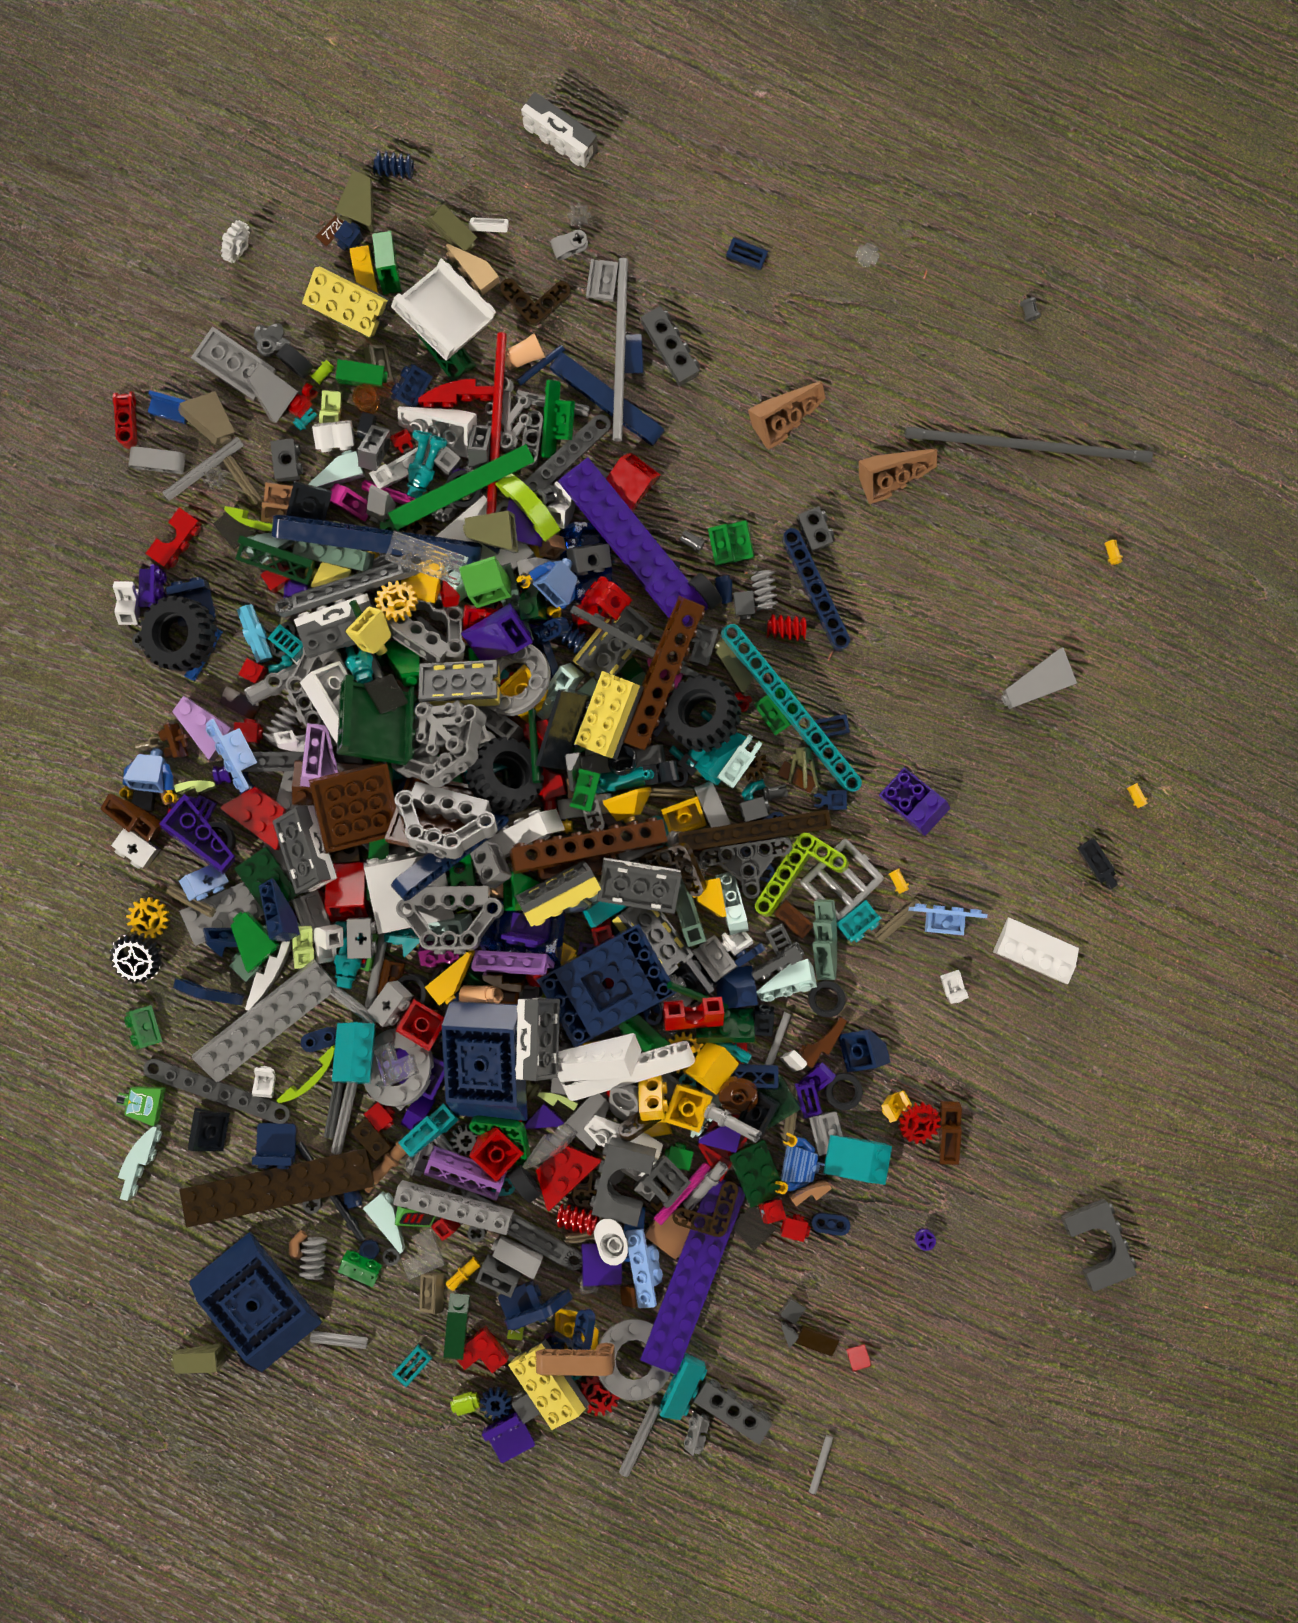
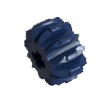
[480,1386,513,1421]

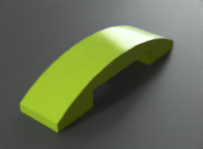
[495,474,560,542]
[224,506,272,531]
[276,1045,335,1103]

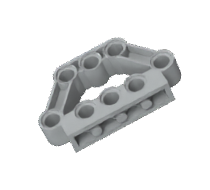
[376,593,465,663]
[286,647,355,727]
[391,700,486,788]
[394,782,497,859]
[396,886,504,954]

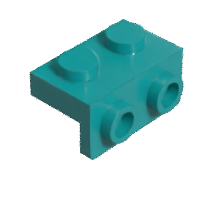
[837,900,882,943]

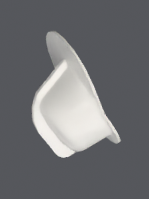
[594,1219,628,1265]

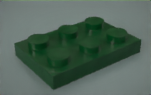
[234,846,300,911]
[696,1008,755,1043]
[728,1138,781,1208]

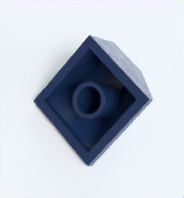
[716,965,758,1008]
[838,1029,891,1072]

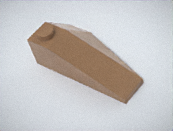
[748,381,826,450]
[859,449,937,504]

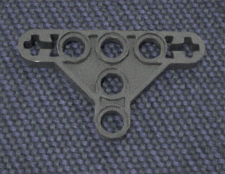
[699,837,793,899]

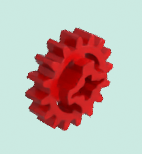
[898,1102,941,1144]
[579,1376,620,1416]

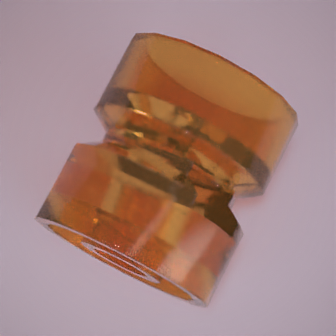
[352,384,381,414]

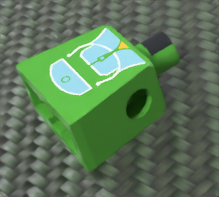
[116,1086,166,1126]

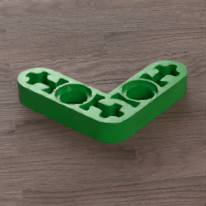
[469,1115,531,1166]

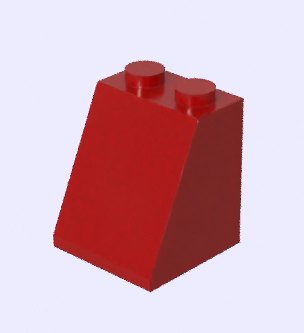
[606,452,661,512]
[325,861,369,922]

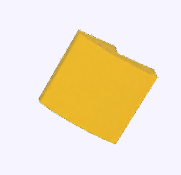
[400,557,446,603]

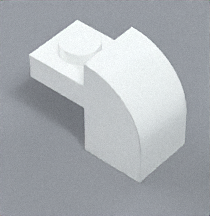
[547,481,576,529]
[113,582,140,625]
[312,924,343,964]

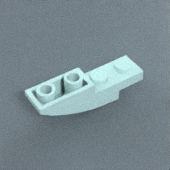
[118,1124,162,1201]

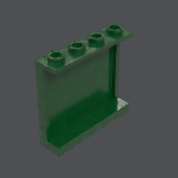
[337,675,416,765]

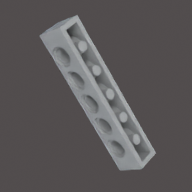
[393,1180,514,1235]

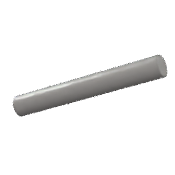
[765,1012,791,1065]
[809,1435,833,1495]

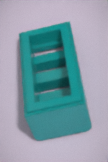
[267,624,303,662]

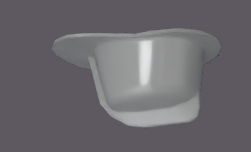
[609,1084,639,1120]

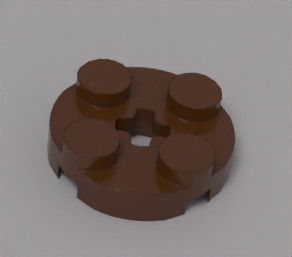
[719,1076,758,1114]

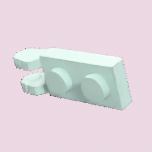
[717,734,762,788]

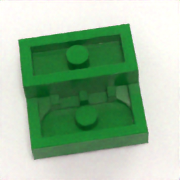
[708,520,755,566]
[753,682,808,736]

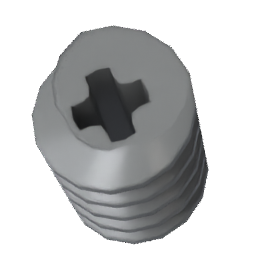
[751,570,778,612]
[262,707,298,749]
[299,1237,327,1280]

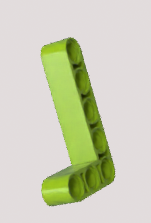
[755,833,849,917]

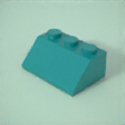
[332,1022,376,1084]
[659,1353,707,1420]

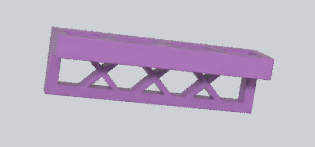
[471,950,555,975]
[424,1146,507,1201]

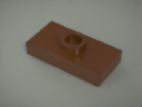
[773,900,813,939]

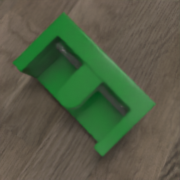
[569,768,600,812]

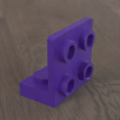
[138,564,167,608]
[501,912,552,948]
[482,1411,535,1463]

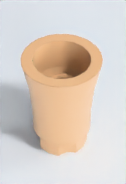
[505,333,546,370]
[459,984,503,1003]

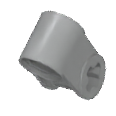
[550,230,588,260]

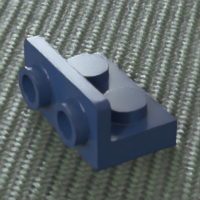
[390,364,432,407]

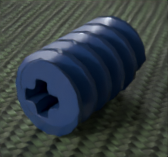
[373,150,414,179]
[549,614,591,654]

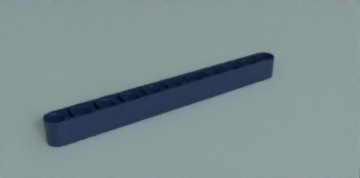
[272,515,482,565]

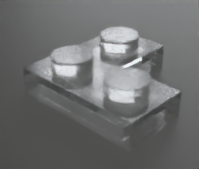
[374,1043,419,1087]
[401,1228,445,1280]

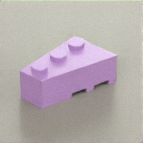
[172,696,234,761]
[300,723,338,787]

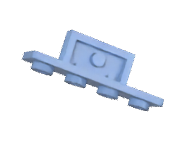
[206,719,257,793]
[908,903,988,935]
[625,1229,663,1308]

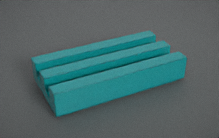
[392,1344,433,1387]

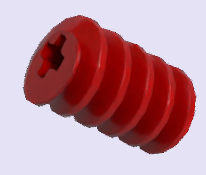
[766,614,807,641]
[557,1203,600,1236]

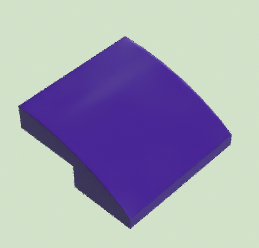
[507,500,543,547]
[581,1244,622,1287]

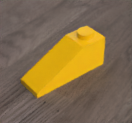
[349,245,379,294]
[425,950,475,1005]

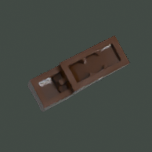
[797,1016,847,1068]

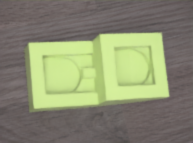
[319,390,342,423]
[174,780,219,794]
[292,926,314,969]
[537,1090,579,1110]

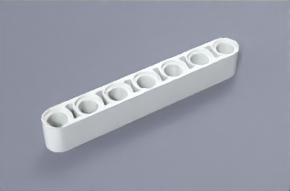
[561,1041,695,1101]

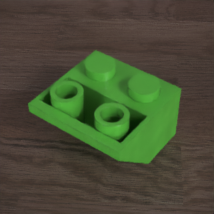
[459,556,512,608]

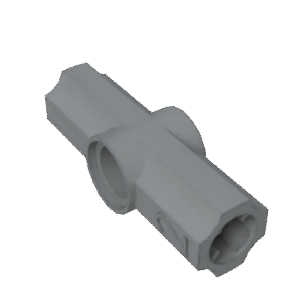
[244,664,299,705]

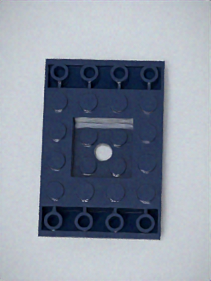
[537,924,677,1047]
[442,1001,528,1121]
[189,1232,323,1372]

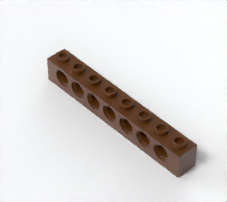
[624,596,705,750]
[509,817,668,874]

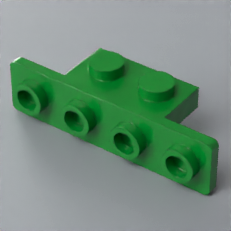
[541,380,575,458]
[618,1014,671,1053]

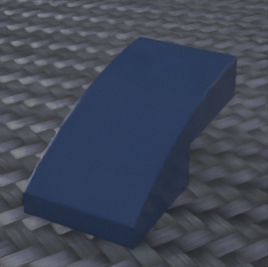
[624,334,643,374]

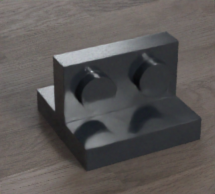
[286,481,332,521]
[669,955,717,1005]
[188,1107,230,1151]

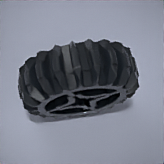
[109,931,163,983]

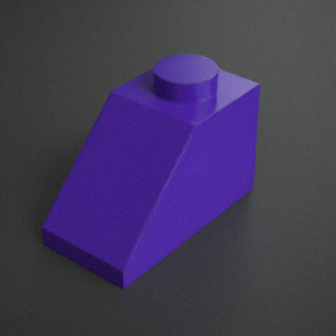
[698,1126,741,1153]

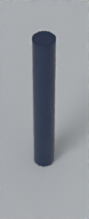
[516,345,565,385]

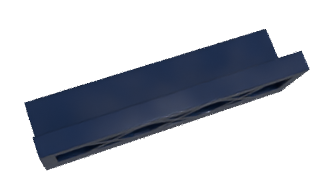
[700,1064,778,1090]

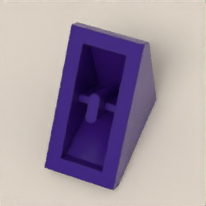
[400,1095,436,1130]
[525,1102,565,1129]

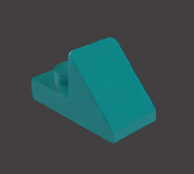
[384,928,420,957]

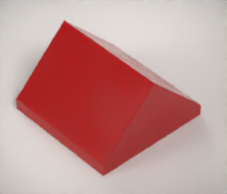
[396,999,444,1051]
[469,1127,524,1182]

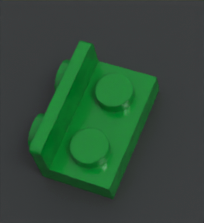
[124,1005,162,1050]
[338,1250,383,1287]

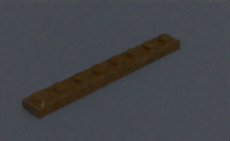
[677,809,832,852]

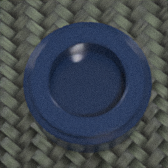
[359,1239,380,1259]

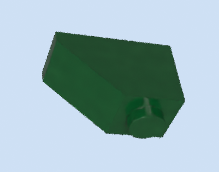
[519,584,548,624]
[620,657,646,686]

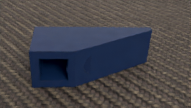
[259,878,300,942]

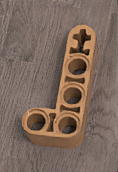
[536,1343,615,1376]

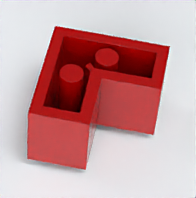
[456,1325,509,1373]

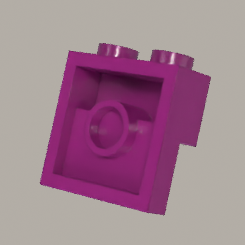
[418,940,460,967]

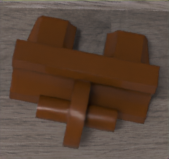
[158,723,192,758]

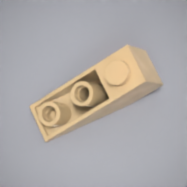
[446,244,500,296]

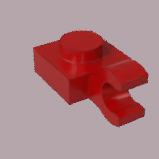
[286,383,318,418]

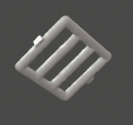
[800,839,884,922]

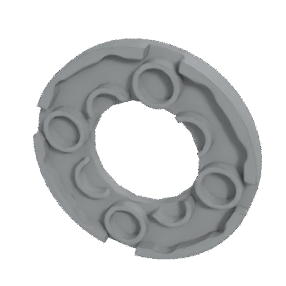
[487,644,551,716]
[364,1028,434,1107]
[598,1319,670,1400]

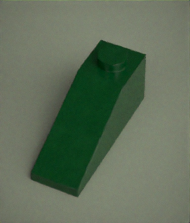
[443,1293,470,1360]

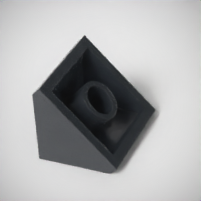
[738,1090,781,1140]

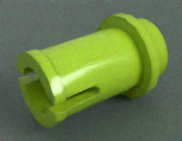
[311,360,335,385]

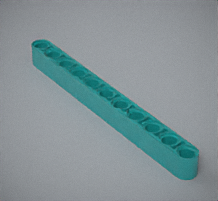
[721,624,862,792]

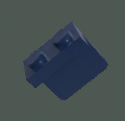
[166,577,216,627]
[252,1123,296,1169]
[498,1280,547,1331]

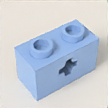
[179,865,229,901]

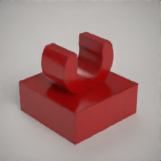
[390,428,413,453]

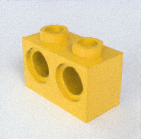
[638,1075,668,1121]

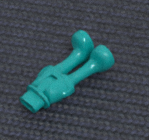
[407,430,447,498]
[343,645,373,684]
[334,921,364,989]

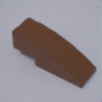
[100,794,162,842]
[939,1101,962,1165]

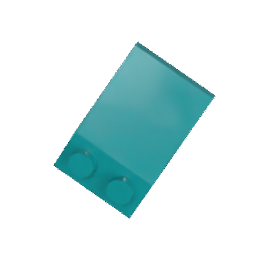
[823,1135,892,1185]

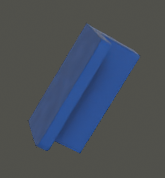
[148,390,187,424]

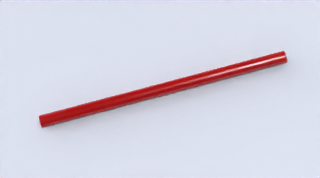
[486,332,507,514]

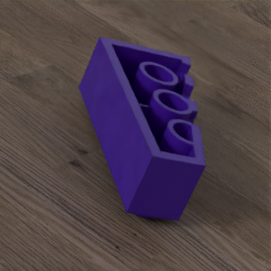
[159,794,235,875]

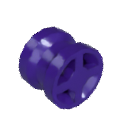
[213,766,233,785]
[915,1229,936,1251]

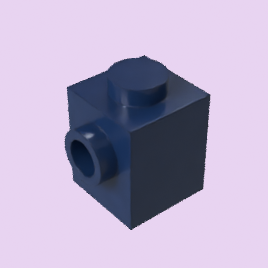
[334,221,364,252]

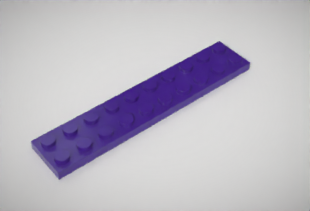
[558,457,708,624]
[640,1180,745,1375]

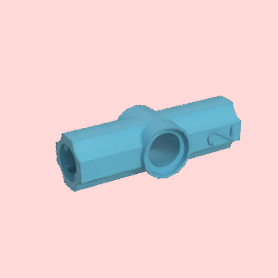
[237,604,273,664]

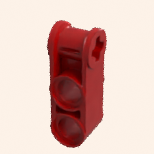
[113,391,138,449]

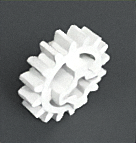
[221,220,250,263]

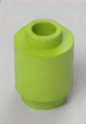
[450,1392,480,1416]

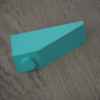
[695,732,752,785]

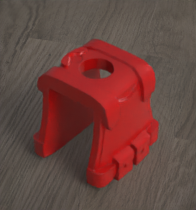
[581,576,632,622]

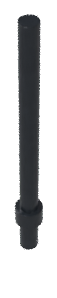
[296,1141,366,1242]

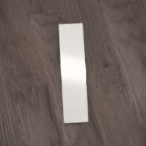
[245,940,292,1010]

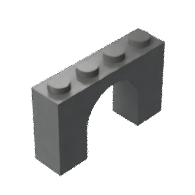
[590,1137,657,1227]
[1061,1199,1137,1292]

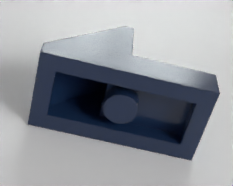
[203,928,238,957]

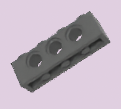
[641,306,700,387]
[693,1378,772,1445]

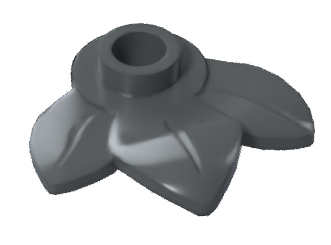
[254,323,291,357]

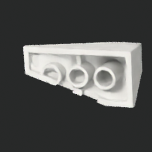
[398,406,477,458]
[584,1115,663,1181]

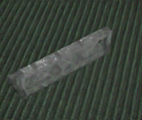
[385,531,469,586]

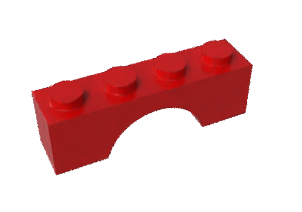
[523,718,568,799]

